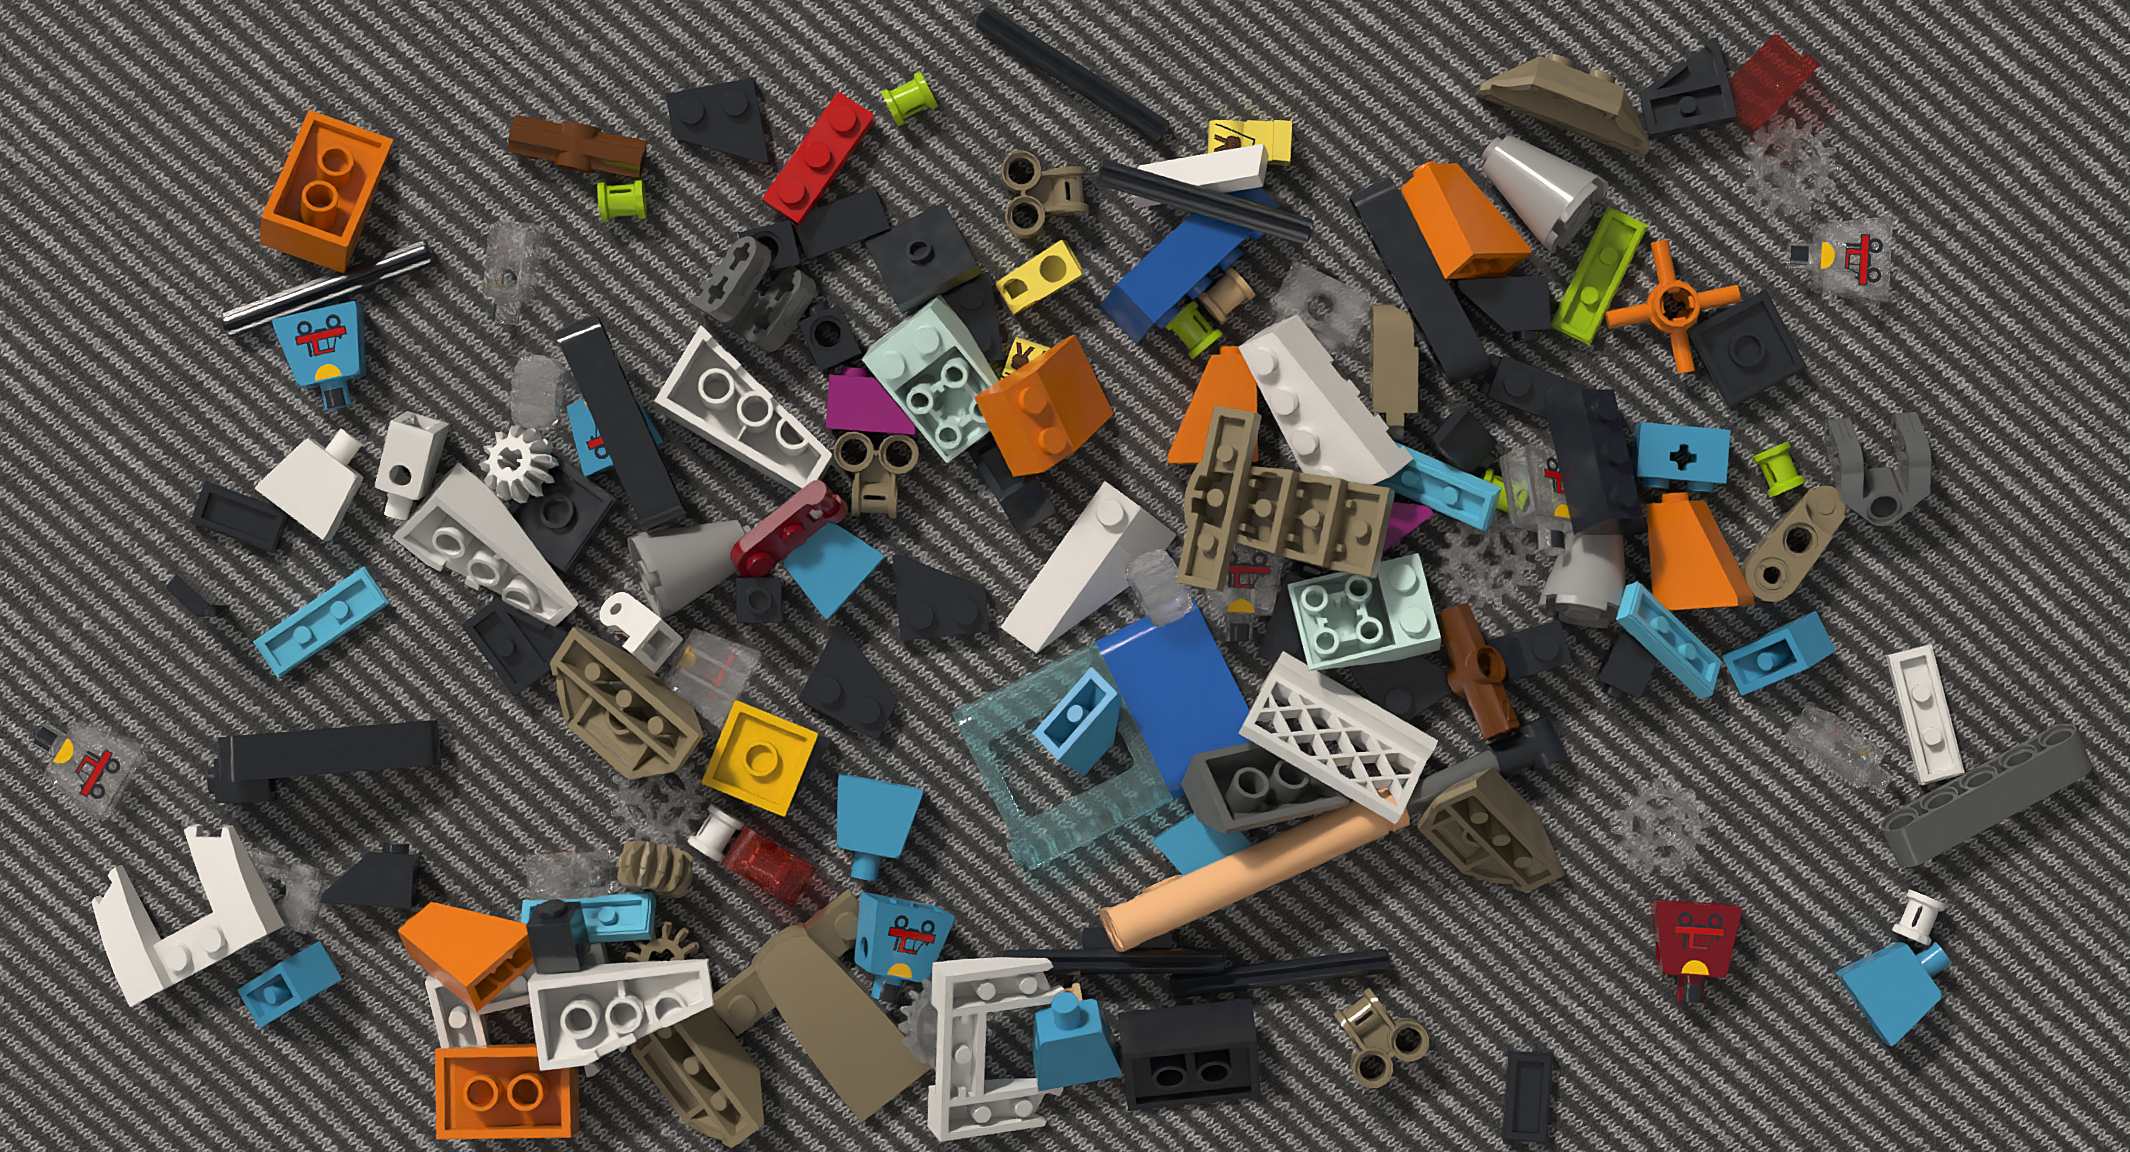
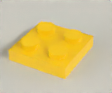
[701,700,819,817]

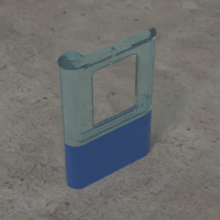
[952,594,1257,871]

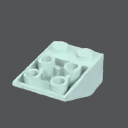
[862,295,999,463]
[1288,553,1441,671]

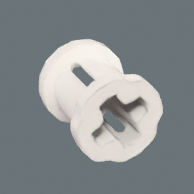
[687,803,744,862]
[1892,889,1946,946]

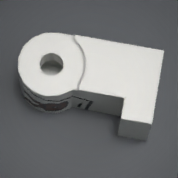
[600,592,683,673]

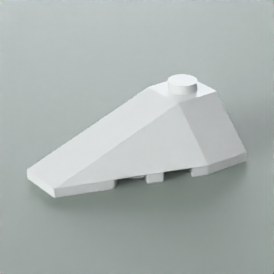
[392,463,578,626]
[1001,482,1176,653]
[527,959,714,1071]

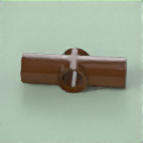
[508,115,648,179]
[1435,602,1520,742]

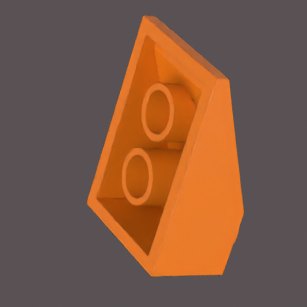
[259,110,393,273]
[974,335,1114,477]
[435,1043,579,1139]

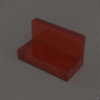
[1729,34,1821,134]

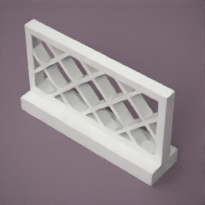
[1239,651,1438,824]

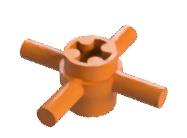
[1605,239,1741,374]

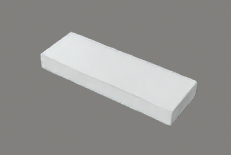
[1132,144,1269,208]
[1886,644,1965,785]

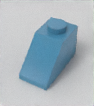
[1722,611,1836,696]
[1032,666,1122,776]
[237,941,342,1028]

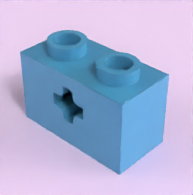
[1632,422,1731,493]

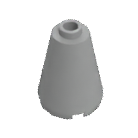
[1481,135,1609,254]
[627,520,751,619]
[1537,525,1626,628]

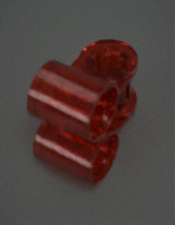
[721,825,816,907]

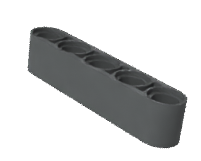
[1880,724,2093,867]

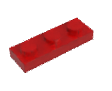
[761,91,876,227]

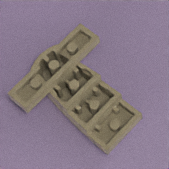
[1176,405,1396,592]
[711,889,932,1123]

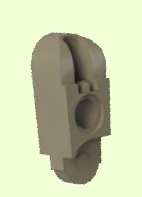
[1370,304,1419,441]
[1740,486,1846,602]

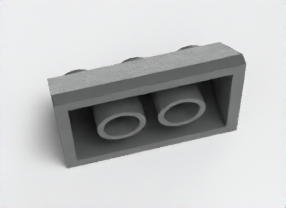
[1181,730,1350,835]

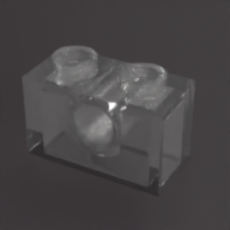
[1269,260,1375,353]
[249,849,329,934]

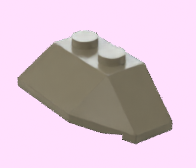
[1475,53,1650,158]
[550,627,704,780]
[1417,767,1564,892]
[630,1007,764,1148]

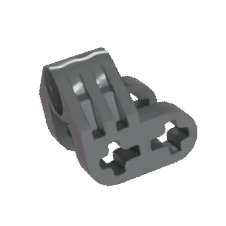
[690,236,816,352]
[1824,412,1931,526]

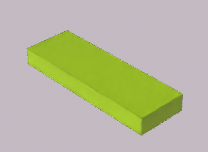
[1551,206,1648,346]

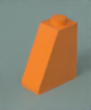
[1400,161,1532,279]
[1167,346,1258,465]
[1646,492,1754,610]
[397,902,534,1012]

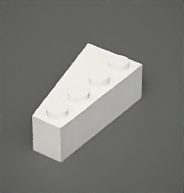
[1238,315,1414,485]
[654,326,833,493]

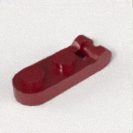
[730,480,848,578]

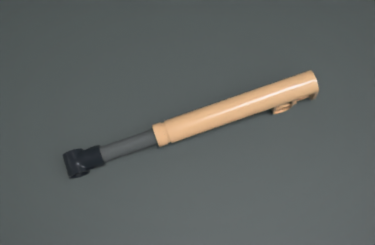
[1099,714,1568,952]

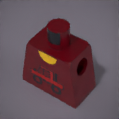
[1650,899,1742,1003]

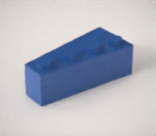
[1100,187,1279,344]

